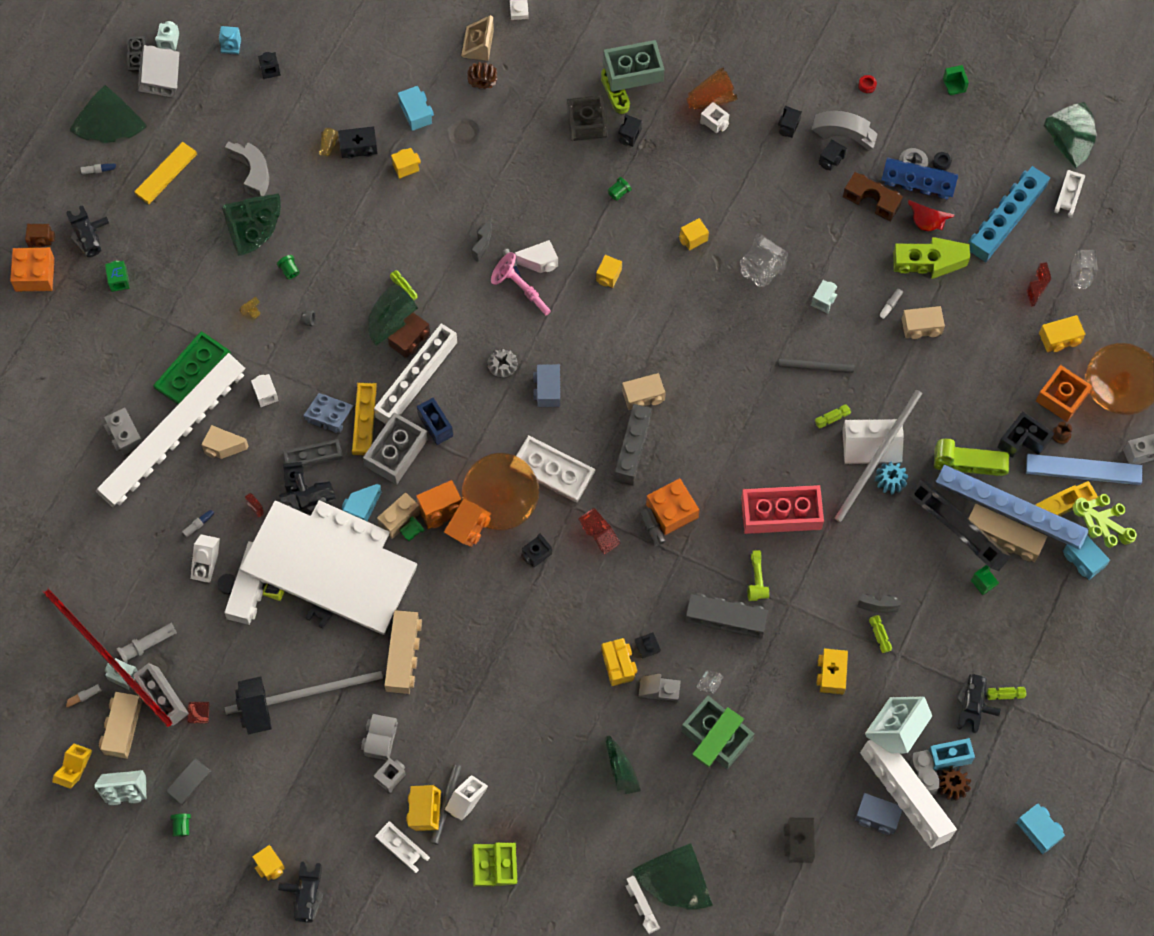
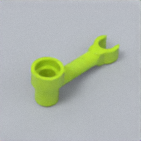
[747,550,769,601]

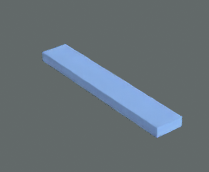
[1026,454,1142,485]

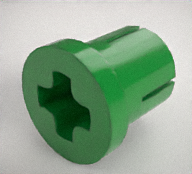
[607,177,632,201]
[277,255,300,279]
[399,516,425,542]
[170,814,191,837]

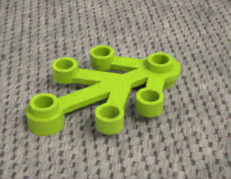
[1072,494,1137,548]

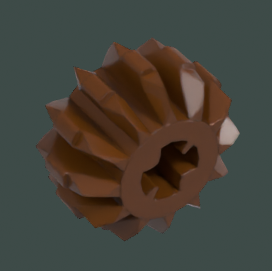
[467,62,497,90]
[938,766,971,801]

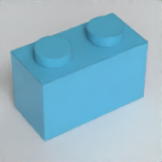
[398,86,434,131]
[1063,535,1110,580]
[928,738,975,771]
[1016,804,1065,854]

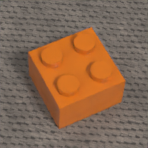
[10,247,55,292]
[1036,365,1092,422]
[646,479,700,535]
[416,480,462,529]
[444,498,491,547]

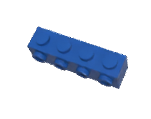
[882,158,958,199]

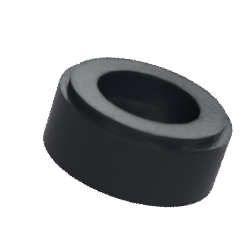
[933,152,952,171]
[218,574,236,594]

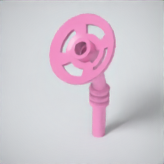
[491,252,551,316]

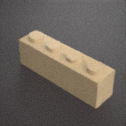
[969,504,1047,562]
[385,610,422,694]

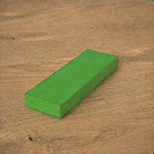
[692,707,744,768]

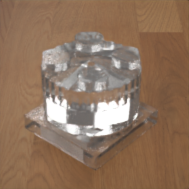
[740,233,788,287]

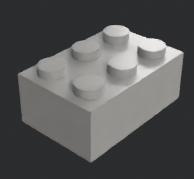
[363,412,428,485]

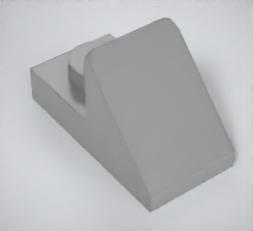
[639,674,681,702]

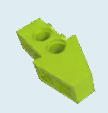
[893,237,970,279]

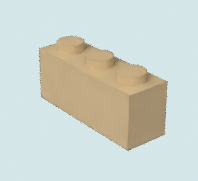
[99,692,142,759]

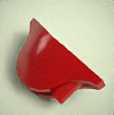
[908,200,954,231]

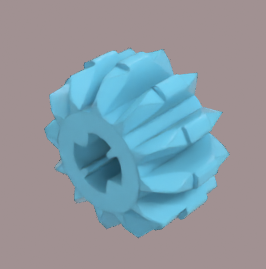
[875,461,908,495]

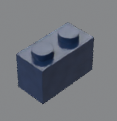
[417,397,453,445]

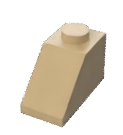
[201,425,248,459]

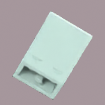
[95,770,147,805]

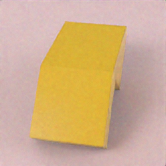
[52,744,92,789]

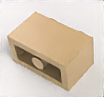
[901,306,945,339]
[622,373,665,410]
[377,492,420,539]

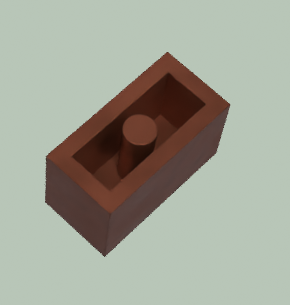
[388,311,430,358]

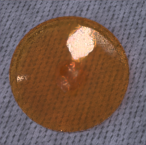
[1085,343,1154,415]
[462,453,540,530]

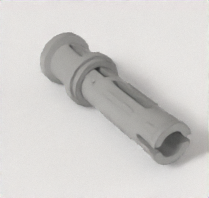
[117,623,177,663]

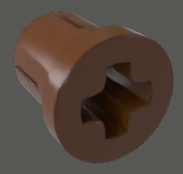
[1052,421,1072,444]

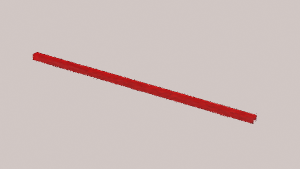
[43,588,173,727]

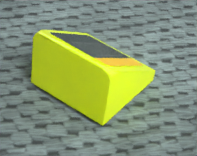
[263,583,285,601]

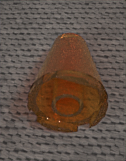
[686,67,738,110]

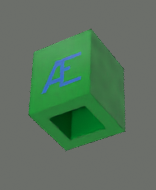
[105,261,130,292]

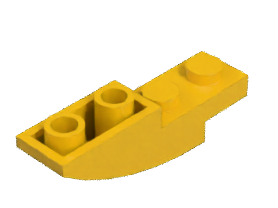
[1026,481,1098,529]

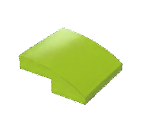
[472,843,517,887]

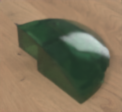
[70,85,147,143]
[1043,102,1096,168]
[222,193,281,256]
[368,283,418,346]
[605,735,641,794]
[633,843,713,910]

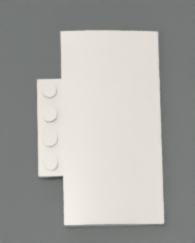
[240,500,417,635]

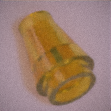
[319,128,339,156]

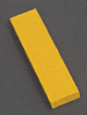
[134,142,197,204]
[352,383,377,455]

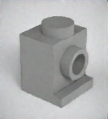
[374,758,406,793]

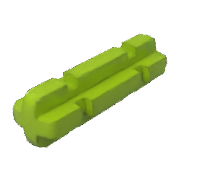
[390,270,417,302]
[815,405,851,429]
[869,615,892,653]
[987,687,1026,700]

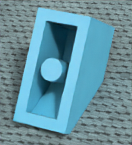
[342,484,382,521]

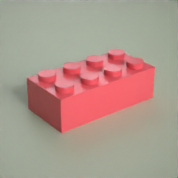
[741,485,824,534]

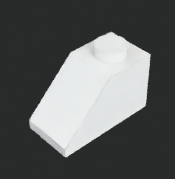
[515,240,558,273]
[445,775,488,821]

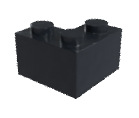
[997,411,1054,458]
[235,676,272,735]

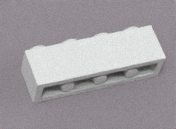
[225,541,266,625]

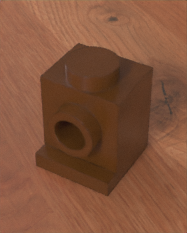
[25,224,55,248]

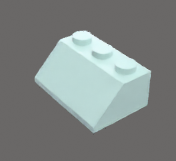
[865,697,932,754]

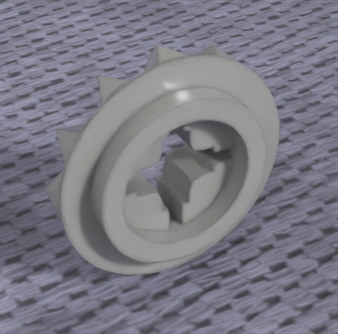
[899,148,928,167]
[487,349,518,377]

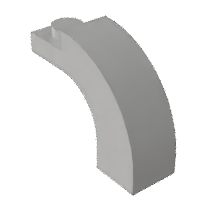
[811,111,877,150]
[225,141,269,199]

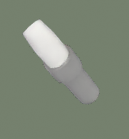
[880,289,903,319]

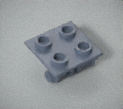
[303,393,354,433]

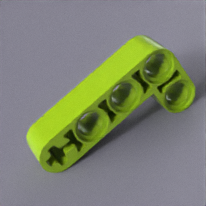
[934,439,1009,476]

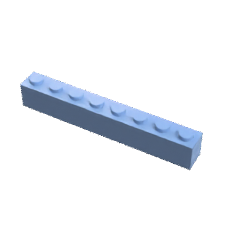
[936,465,1088,550]

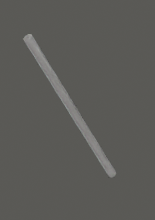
[834,390,922,523]
[225,671,383,715]

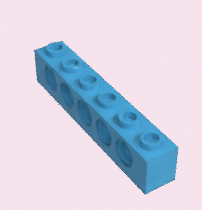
[968,166,1050,262]

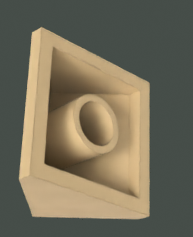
[461,15,494,61]

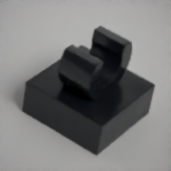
[635,632,661,659]

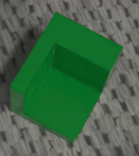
[943,65,969,95]
[971,565,999,595]

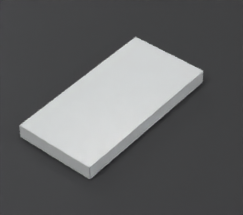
[510,435,595,503]

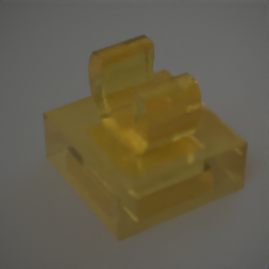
[239,296,261,320]

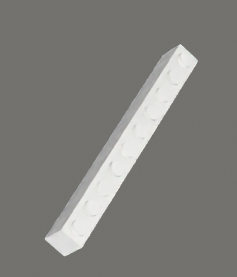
[96,353,245,507]

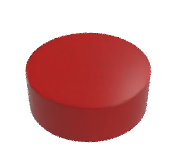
[858,75,877,94]

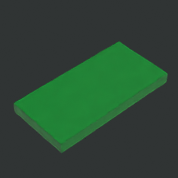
[153,331,231,405]

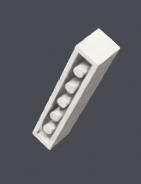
[374,323,457,424]
[860,740,957,848]

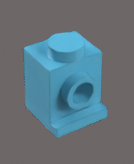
[219,26,241,54]

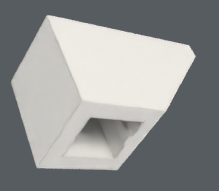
[190,535,220,583]

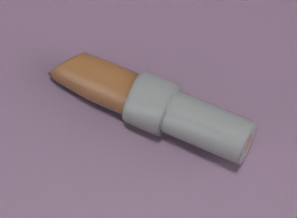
[66,684,102,707]

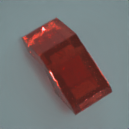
[1027,262,1052,307]
[578,508,621,554]

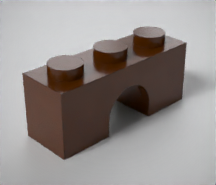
[843,172,903,222]

